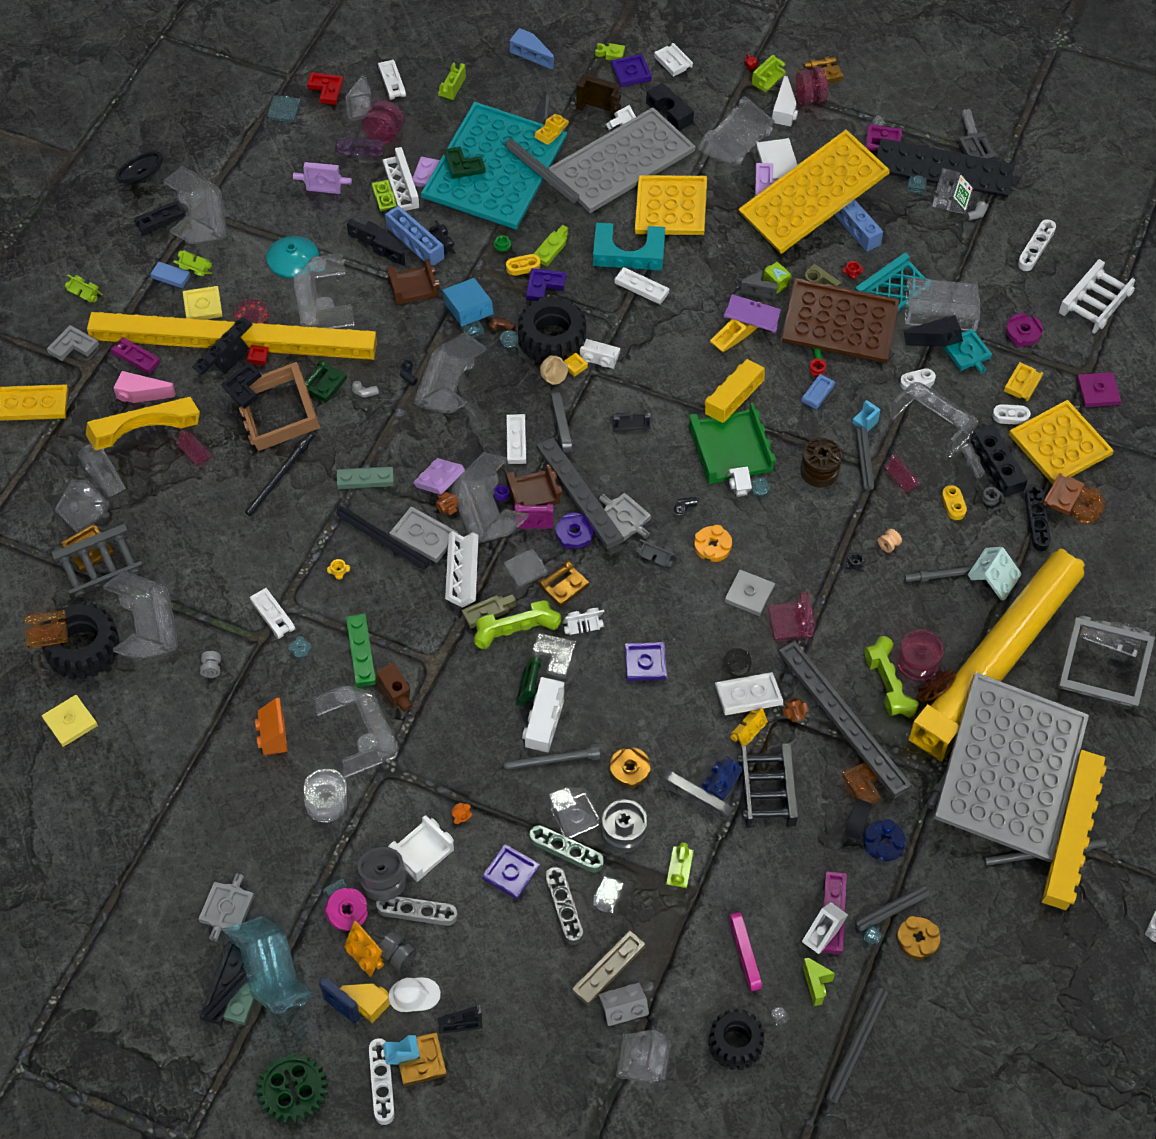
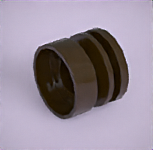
[800,438,843,488]

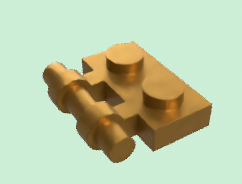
[803,56,843,87]

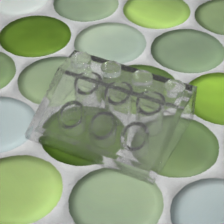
[905,277,980,331]

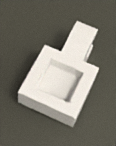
[606,105,636,130]

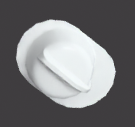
[389,978,441,1012]

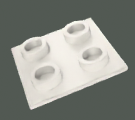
[562,608,604,635]

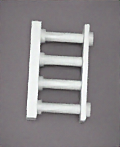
[1059,259,1135,333]

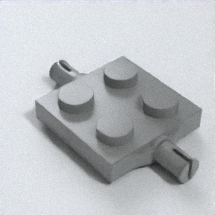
[599,493,651,541]
[199,873,254,941]

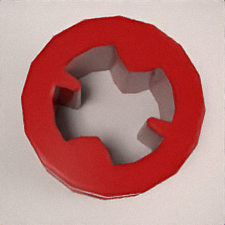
[809,359,826,377]

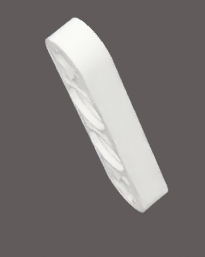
[1018,220,1056,271]
[369,1039,395,1125]

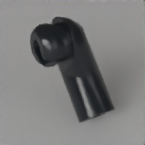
[400,360,418,386]

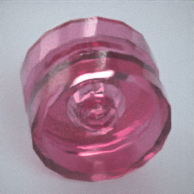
[795,66,828,106]
[362,100,405,144]
[897,629,945,680]

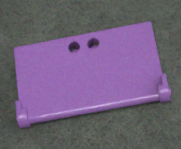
[724,294,781,333]

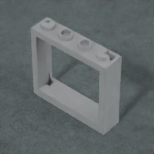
[1057,616,1155,708]

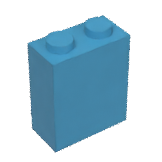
[442,278,494,326]

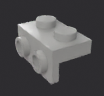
[598,983,649,1026]

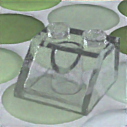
[54,480,109,533]
[616,1030,672,1083]

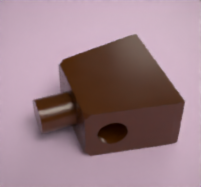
[376,662,413,712]

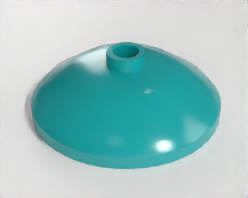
[266,236,319,278]

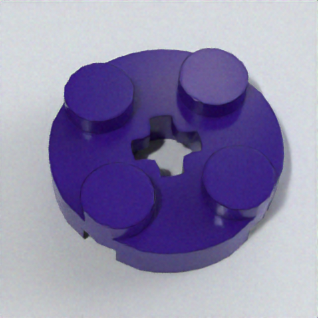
[556,513,594,548]

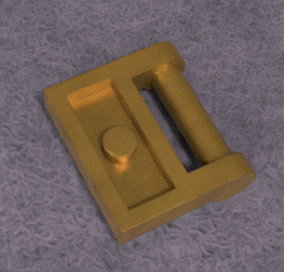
[538,560,589,608]

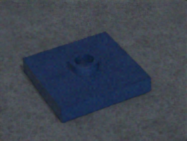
[319,977,360,1024]

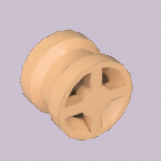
[878,529,902,553]

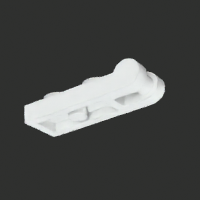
[378,60,406,100]
[250,588,295,639]

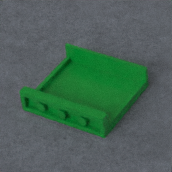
[688,402,776,484]

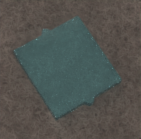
[267,95,301,122]

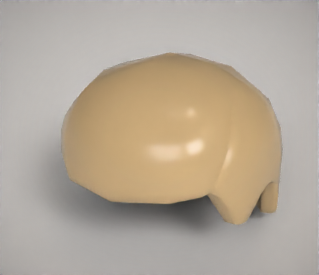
[540,355,568,385]

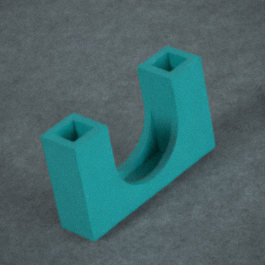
[593,223,665,270]

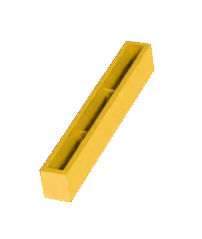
[1042,750,1107,910]

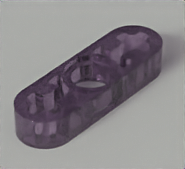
[335,138,385,156]

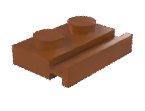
[1043,473,1085,516]

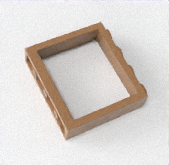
[239,362,321,451]

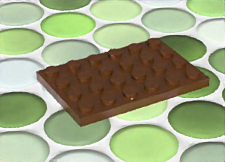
[781,278,900,363]

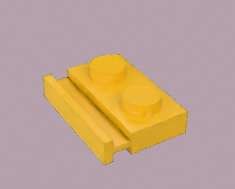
[1004,362,1044,402]

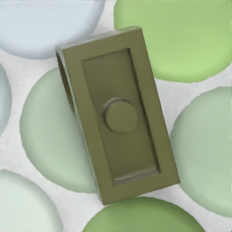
[804,264,841,287]

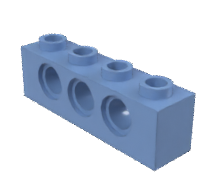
[834,199,883,252]
[385,205,444,265]

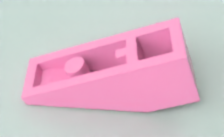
[114,371,176,403]

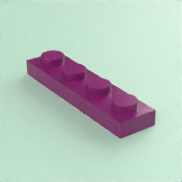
[821,871,847,955]

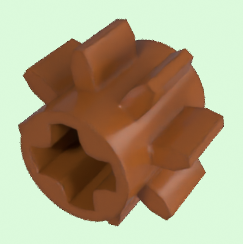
[435,491,459,515]
[782,698,809,722]

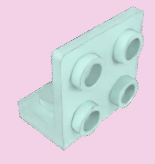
[968,547,1021,600]

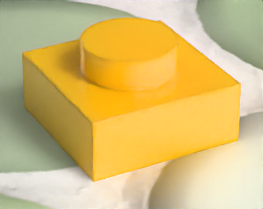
[564,353,588,377]

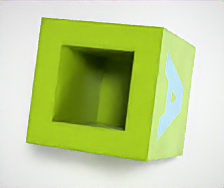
[763,262,791,294]

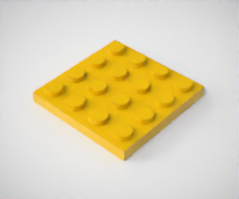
[635,175,707,235]
[1009,400,1114,484]

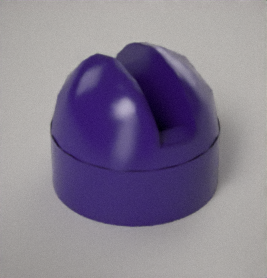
[494,485,509,502]

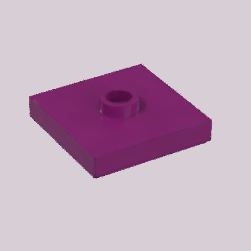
[1077,372,1121,407]

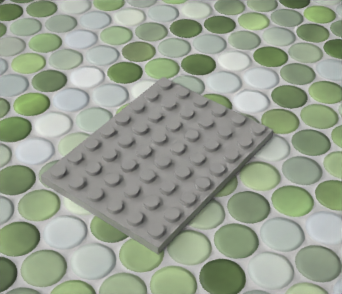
[933,672,1089,862]

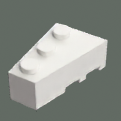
[522,677,564,753]

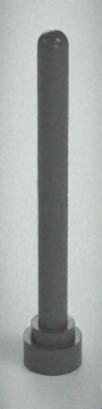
[503,744,600,770]

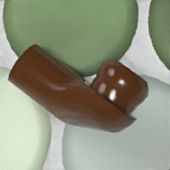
[489,317,516,334]

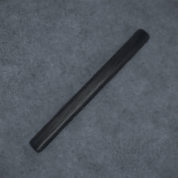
[336,506,430,570]

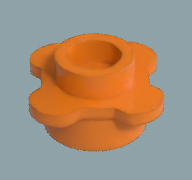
[451,803,472,824]

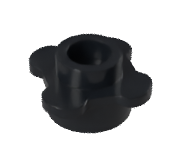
[846,552,866,572]

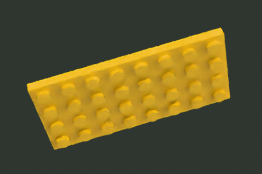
[738,130,890,254]

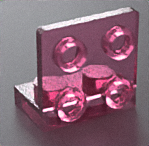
[768,592,815,641]

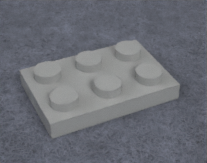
[389,507,458,563]

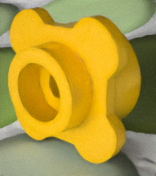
[327,559,350,579]

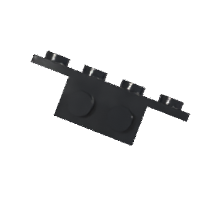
[192,317,253,375]

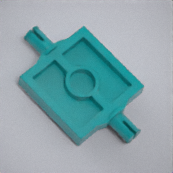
[943,329,992,374]

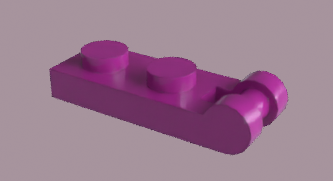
[110,338,161,374]

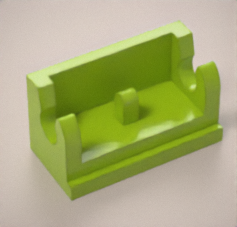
[752,54,786,92]
[438,62,466,100]

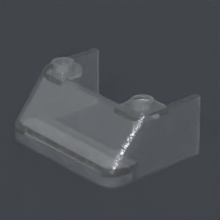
[164,165,227,244]
[293,253,355,328]
[414,332,487,414]
[890,382,979,458]
[452,452,529,543]
[103,571,178,659]
[313,686,398,778]

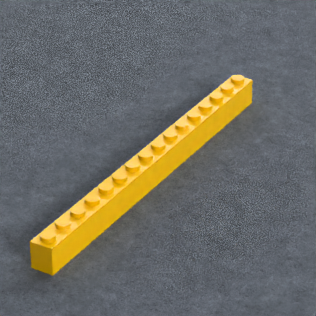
[87,312,377,360]

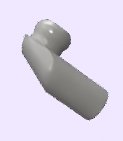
[966,201,987,221]
[352,381,379,398]

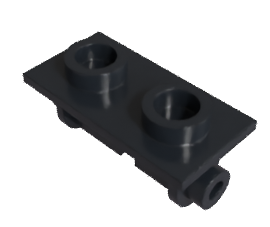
[429,220,455,256]
[612,411,651,431]

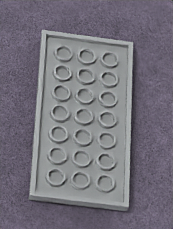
[548,107,696,213]

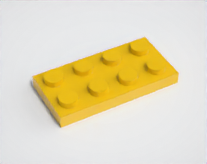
[0,385,69,421]

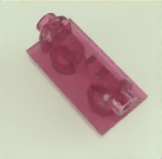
[175,430,212,466]
[883,455,921,492]

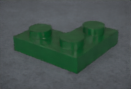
[444,146,486,179]

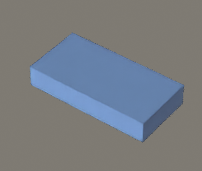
[150,262,191,288]
[801,374,835,410]

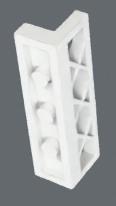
[383,147,419,211]
[445,531,478,608]

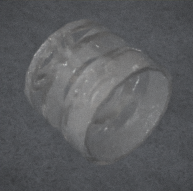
[304,769,347,822]

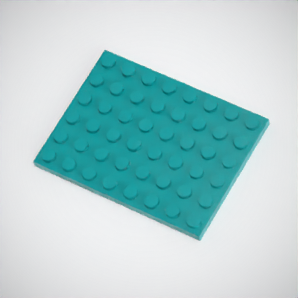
[421,102,567,230]

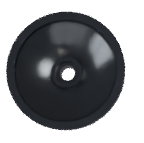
[116,151,163,184]

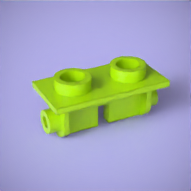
[173,250,212,276]
[65,275,103,303]
[666,843,694,888]

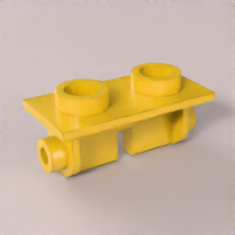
[730,708,768,747]

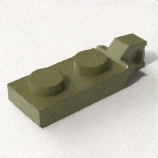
[462,594,516,629]

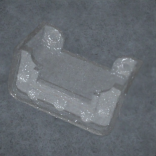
[697,96,775,167]

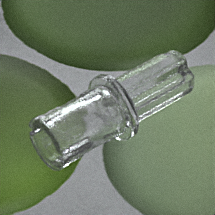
[961,443,985,478]

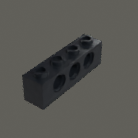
[970,424,1028,497]

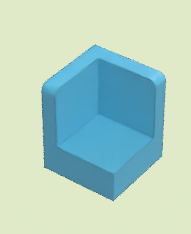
[852,400,880,432]
[383,1035,420,1065]

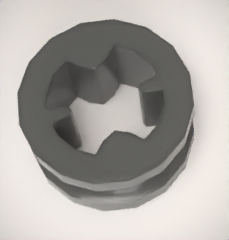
[982,487,1000,506]

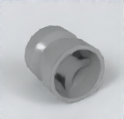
[200,651,221,678]

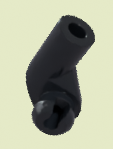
[673,497,697,515]

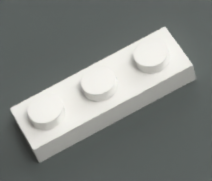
[615,267,669,304]
[507,414,526,464]

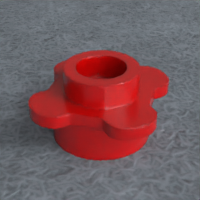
[743,54,758,71]
[842,261,863,279]

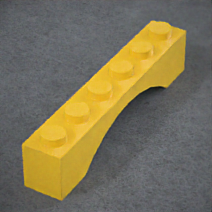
[86,397,200,450]

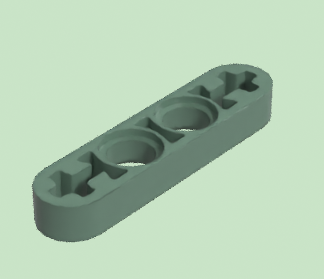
[530,825,604,873]

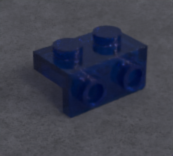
[701,756,743,800]

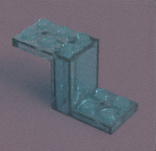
[224,916,314,1014]

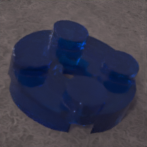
[864,819,906,861]

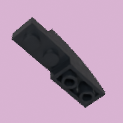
[347,219,405,266]

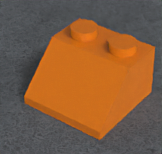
[255,698,288,755]

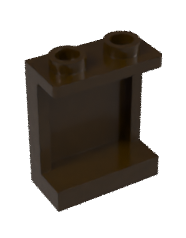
[576,74,622,119]

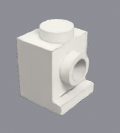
[727,467,752,497]

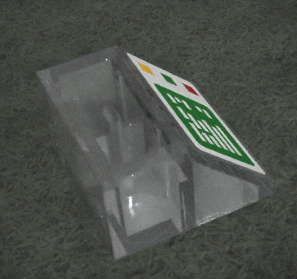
[932,168,973,215]

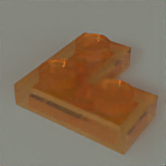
[842,763,881,804]

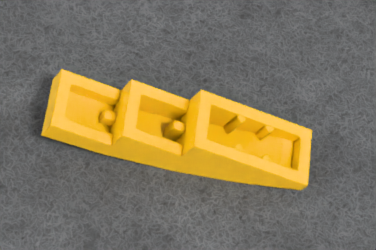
[710,302,760,352]

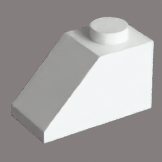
[802,903,848,954]

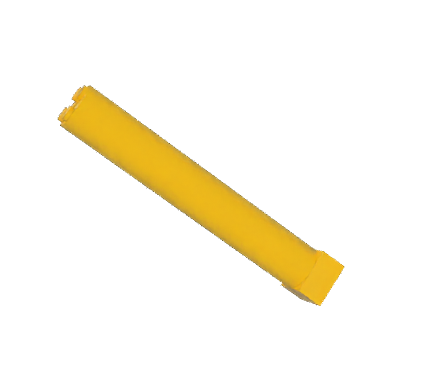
[909,548,1085,762]

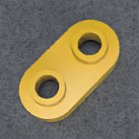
[506,254,540,276]
[942,485,967,520]

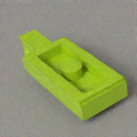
[534,225,568,267]

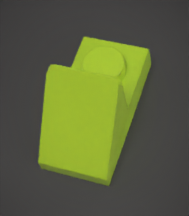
[802,958,835,1006]

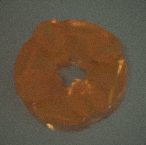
[1070,487,1105,523]

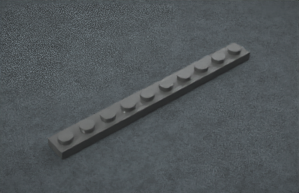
[779,641,912,799]

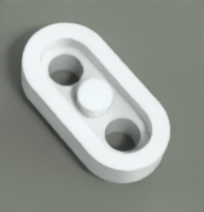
[900,369,936,392]
[992,405,1030,425]

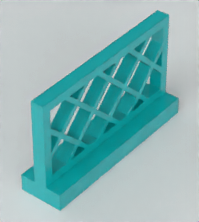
[854,252,932,311]

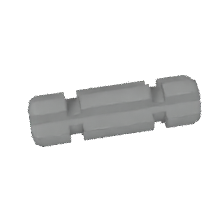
[962,109,977,135]

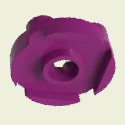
[1006,313,1043,347]

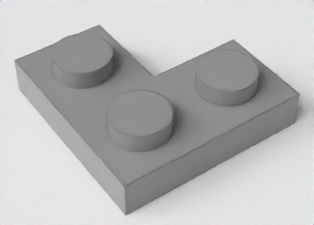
[47,325,99,361]

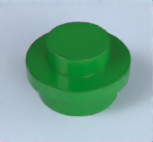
[494,235,511,252]

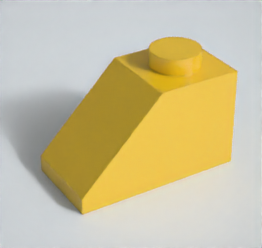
[340,984,390,1023]

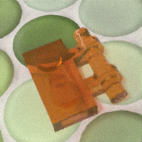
[24,609,68,648]

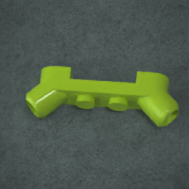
[473,600,561,649]
[864,636,919,718]

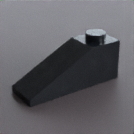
[903,315,963,347]

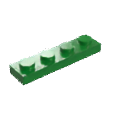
[346,614,376,687]

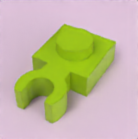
[595,43,625,60]

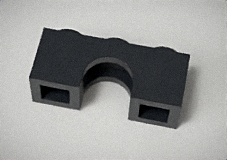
[646,83,694,131]

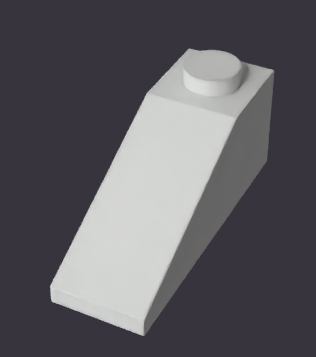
[772,76,798,126]

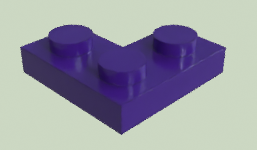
[526,268,566,301]

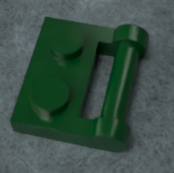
[305,360,347,403]
[515,657,542,707]

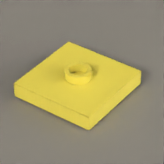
[183,286,223,320]
[41,695,98,747]

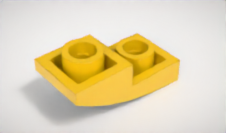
[534,114,569,145]

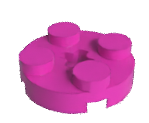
[324,888,368,931]

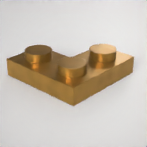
[399,1032,447,1087]

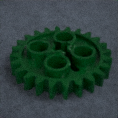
[256,1052,329,1125]

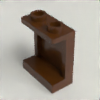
[387,259,440,305]
[506,464,562,508]

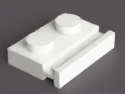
[654,43,693,77]

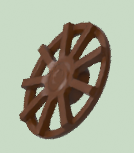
[916,669,956,702]

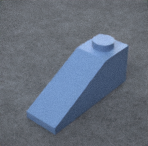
[509,28,554,69]

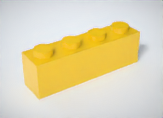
[705,359,765,423]

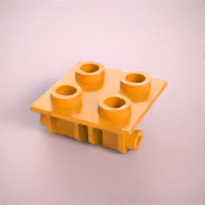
[344,921,384,977]

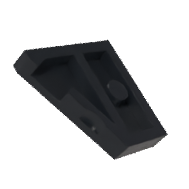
[438,1005,483,1034]

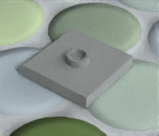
[724,570,775,616]

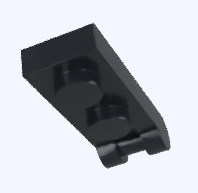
[134,200,186,235]

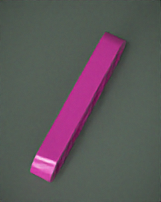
[729,912,762,992]

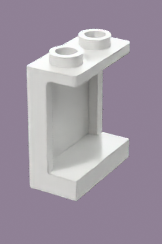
[388,815,454,882]

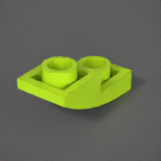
[372,180,397,211]

